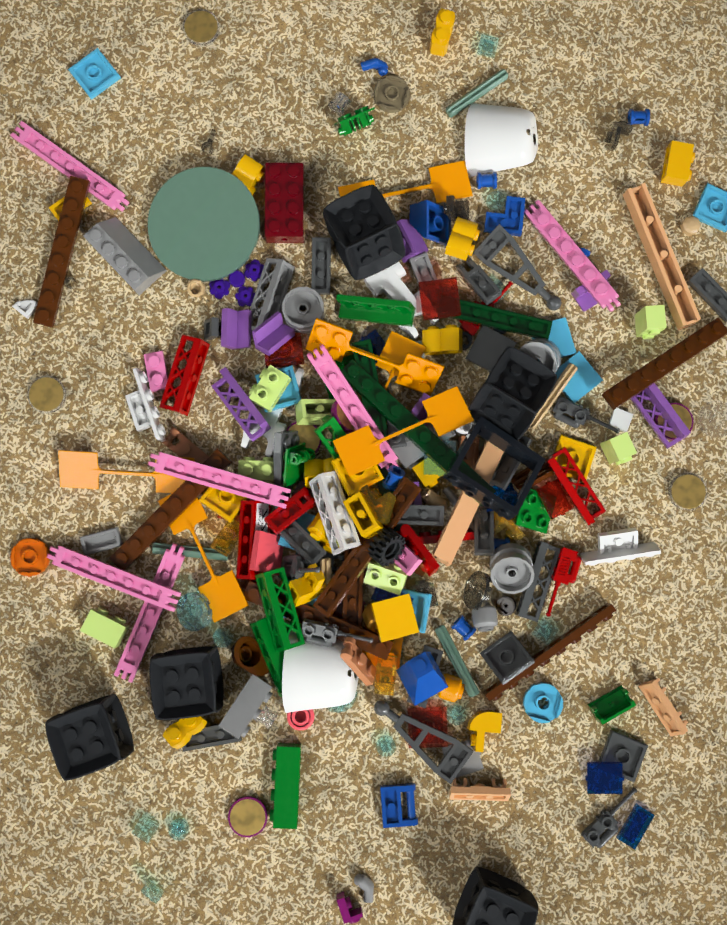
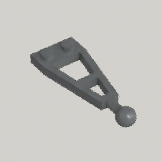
[473,224,562,311]
[273,430,300,535]
[374,700,474,784]

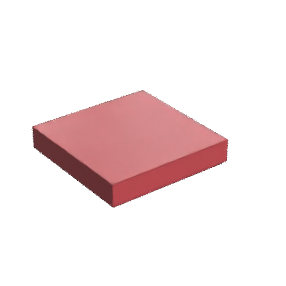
[249,530,284,576]

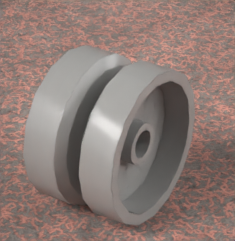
[282,287,324,334]
[519,338,561,373]
[489,543,534,594]

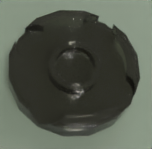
[463,571,492,610]

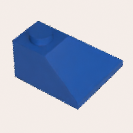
[409,200,451,246]
[396,651,448,706]

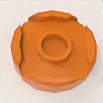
[10,538,50,577]

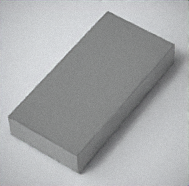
[80,527,123,555]

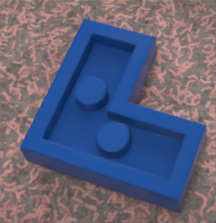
[484,196,526,237]

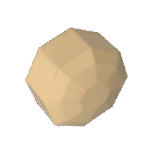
[680,216,701,236]
[187,279,206,298]

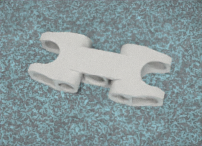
[364,262,439,340]
[241,359,304,457]

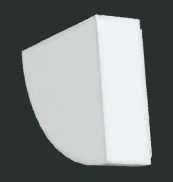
[12,300,38,319]

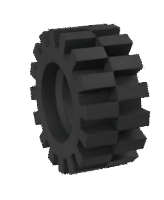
[368,527,406,566]

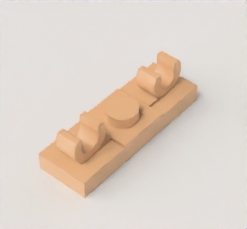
[638,678,688,736]
[449,778,511,801]

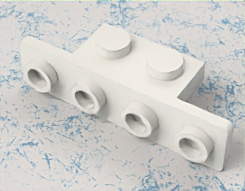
[125,368,166,442]
[580,528,661,566]

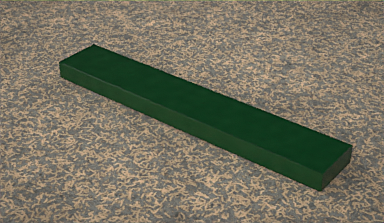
[437,295,553,340]

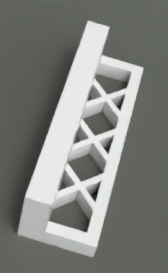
[309,471,361,555]

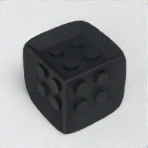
[323,185,405,280]
[468,347,557,440]
[149,646,224,720]
[45,694,134,781]
[453,867,539,925]

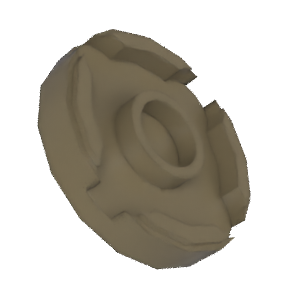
[374,75,410,113]

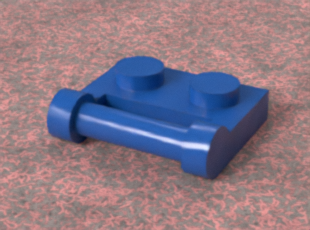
[380,783,418,828]

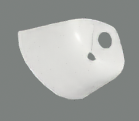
[465,103,538,177]
[282,631,359,713]

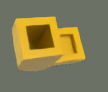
[289,563,326,607]
[467,711,502,752]

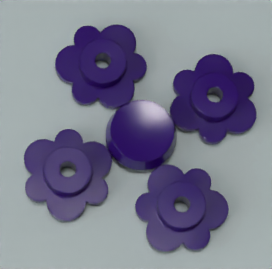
[209,260,264,307]

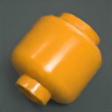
[438,673,465,702]

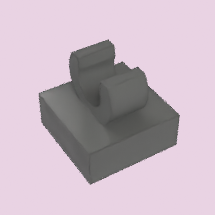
[204,317,221,340]

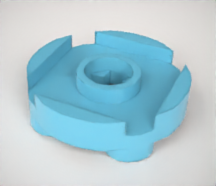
[523,682,563,723]

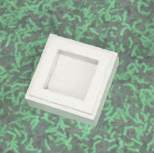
[608,408,633,432]

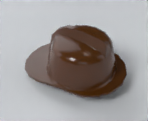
[230,636,269,676]

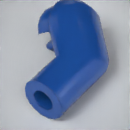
[361,58,388,76]

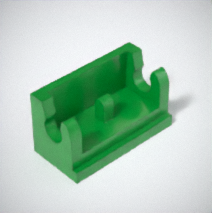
[588,685,636,725]

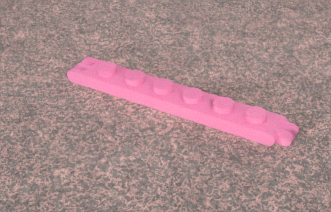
[10,121,129,212]
[524,200,621,312]
[307,344,399,471]
[148,452,291,509]
[114,543,185,683]
[46,545,181,612]

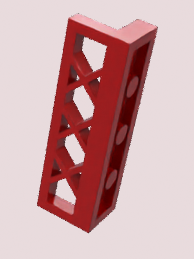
[159,335,210,416]
[545,447,606,525]

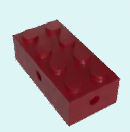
[265,163,304,243]

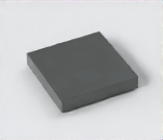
[465,326,517,372]
[480,631,535,685]
[597,730,648,783]

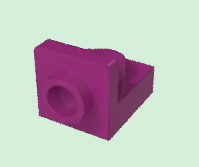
[336,891,363,924]

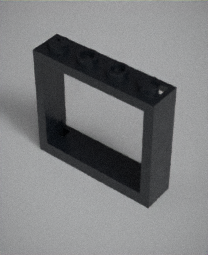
[443,416,546,521]

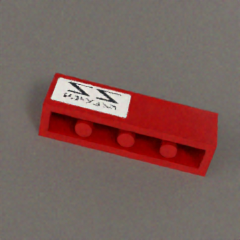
[236,500,271,580]

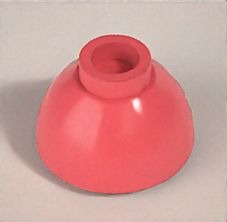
[287,709,314,730]

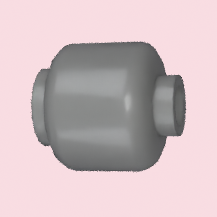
[471,602,498,632]

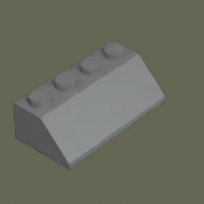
[83,217,167,296]

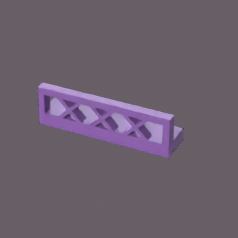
[212,367,271,442]
[631,383,691,449]

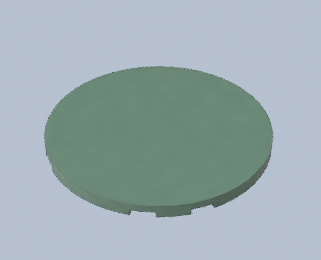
[148,167,260,282]

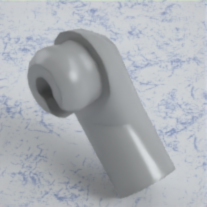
[354,874,374,903]

